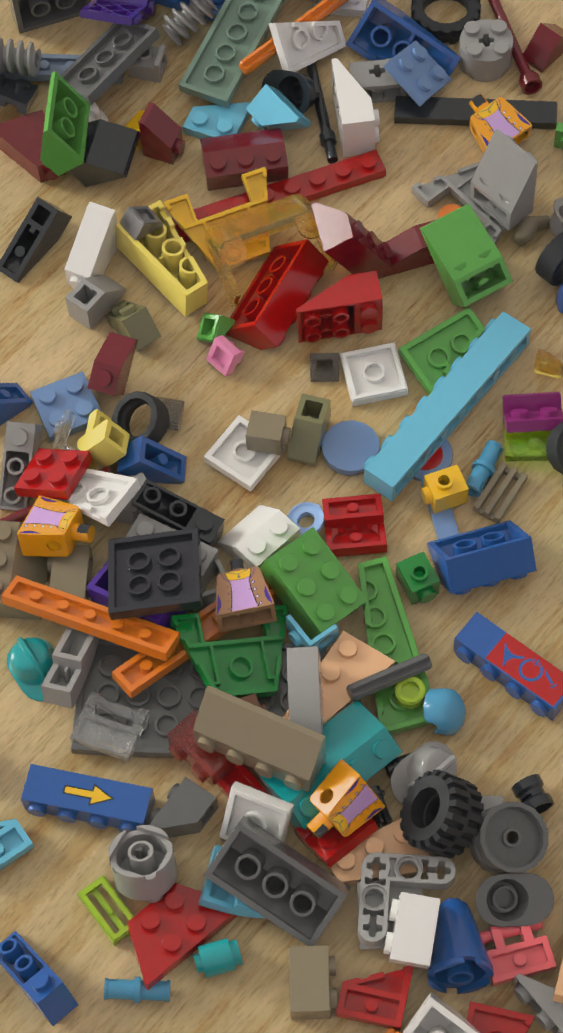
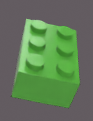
[259,527,368,640]

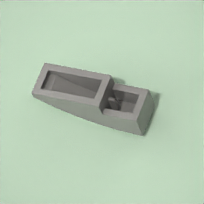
[41,627,100,709]
[287,646,323,735]

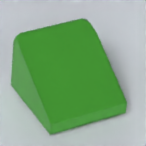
[197,313,235,343]

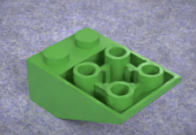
[420,204,513,307]

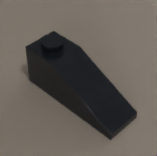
[0,197,72,283]

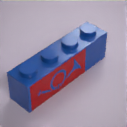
[454,612,563,721]

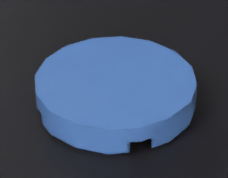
[322,420,380,476]

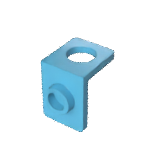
[285,614,339,652]

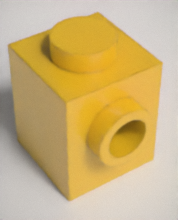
[420,465,469,514]

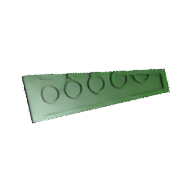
[358,556,432,735]

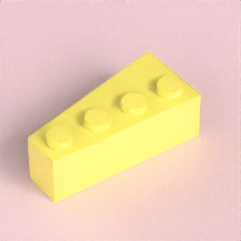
[116,200,208,317]

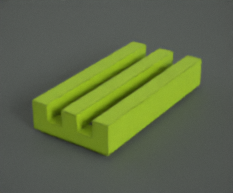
[77,875,134,946]

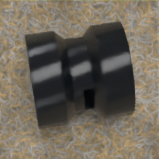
[511,774,554,814]

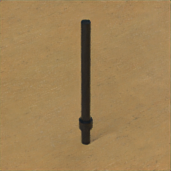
[306,62,338,164]

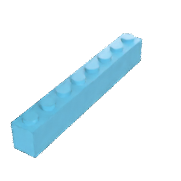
[363,311,531,502]

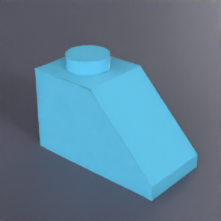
[246,84,312,131]

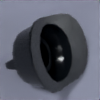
[261,69,321,114]

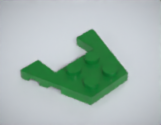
[170,605,288,698]

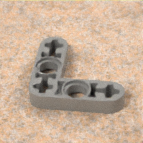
[358,852,456,948]

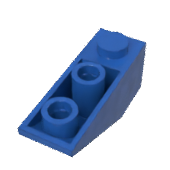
[0,931,78,1026]

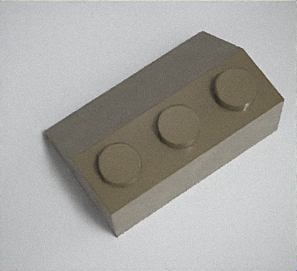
[0,521,49,620]

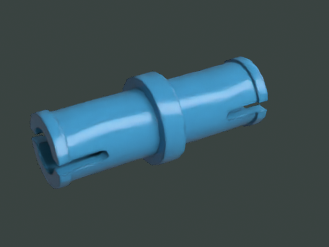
[466,440,504,497]
[104,977,171,1003]

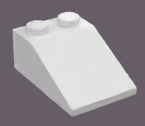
[332,58,380,157]

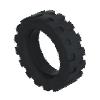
[411,0,481,45]

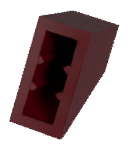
[0,110,66,183]

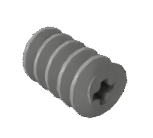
[161,0,219,46]
[0,38,42,77]

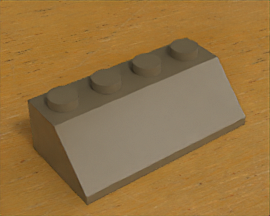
[193,685,326,792]

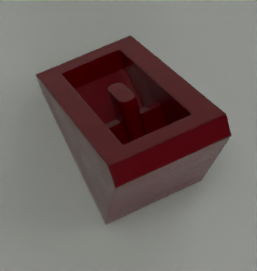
[523,23,563,73]

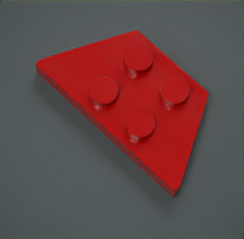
[127,883,238,990]

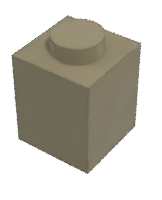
[245,410,291,455]

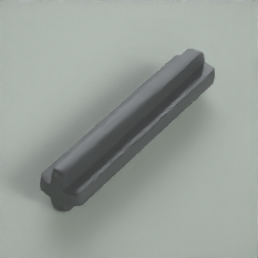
[346,654,432,701]

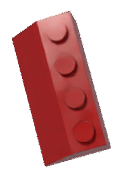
[225,239,329,350]

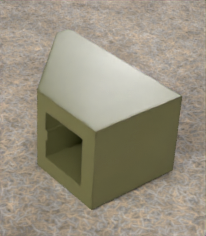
[104,301,161,351]
[287,393,331,466]

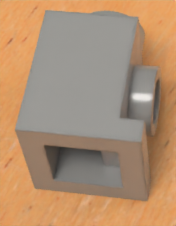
[129,44,168,83]

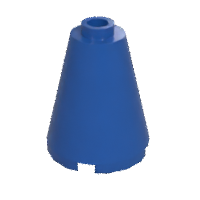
[427,898,494,994]

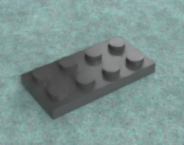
[60,23,161,105]

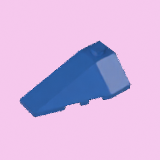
[345,0,462,77]

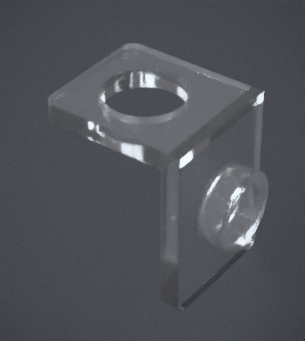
[52,409,80,451]

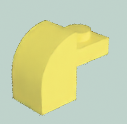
[77,409,130,467]

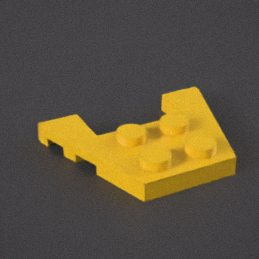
[163,167,270,272]

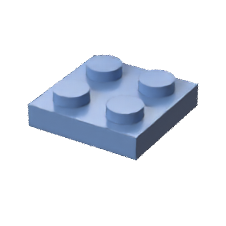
[384,40,452,106]
[30,371,101,443]

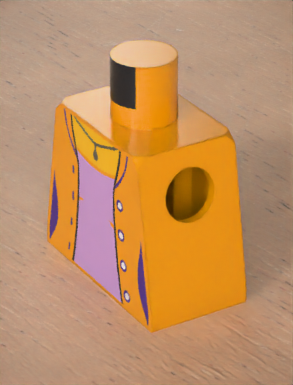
[469,94,532,154]
[17,496,95,557]
[306,759,385,839]

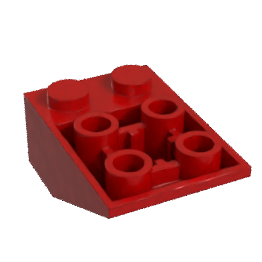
[297,271,383,343]

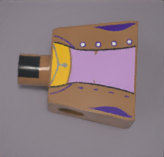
[215,559,277,632]

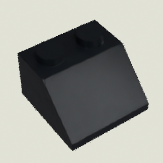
[69,119,140,187]

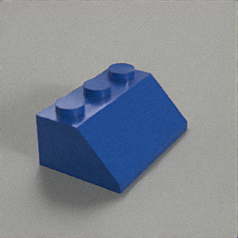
[427,520,537,595]

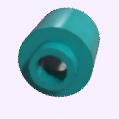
[193,938,243,978]

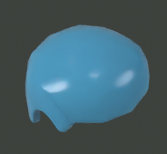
[423,688,466,736]

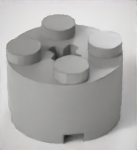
[459,19,513,82]
[109,825,178,903]

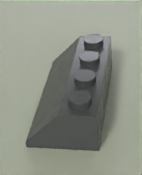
[203,815,351,946]

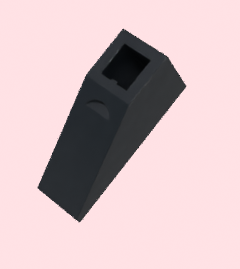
[132,479,225,548]

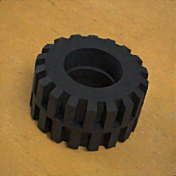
[399,770,484,858]

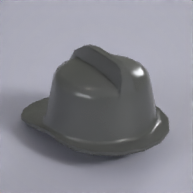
[475,873,554,927]

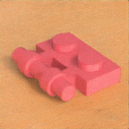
[479,921,557,986]

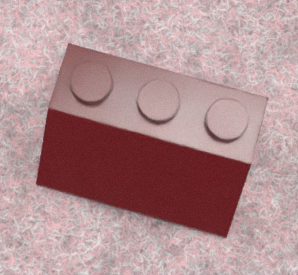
[200,128,288,191]
[311,202,393,276]

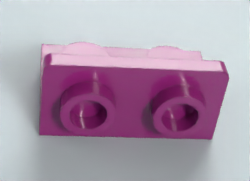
[502,392,563,433]

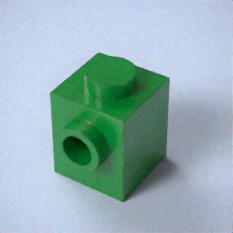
[396,551,440,605]

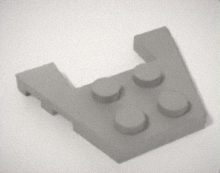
[411,162,506,245]

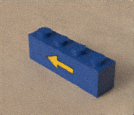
[21,764,155,833]

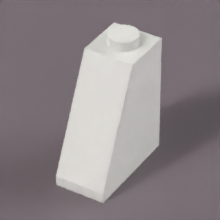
[64,202,118,289]

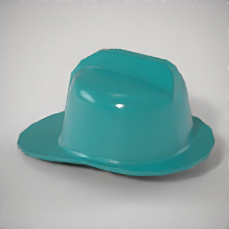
[7,637,54,701]

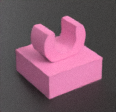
[206,335,245,377]

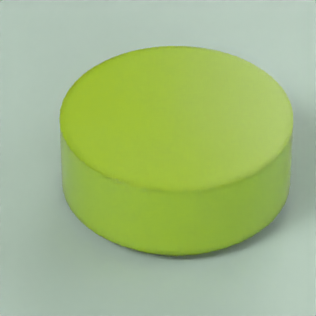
[395,676,426,709]

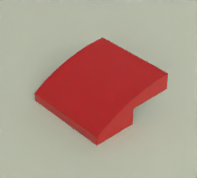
[322,493,387,557]

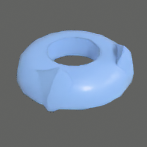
[287,502,324,535]

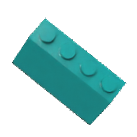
[258,700,402,829]

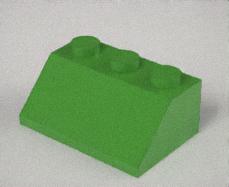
[40,71,91,176]

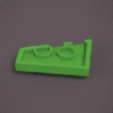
[398,307,485,395]

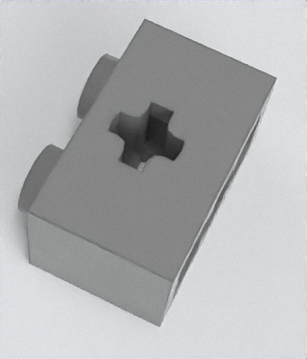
[349,58,406,103]

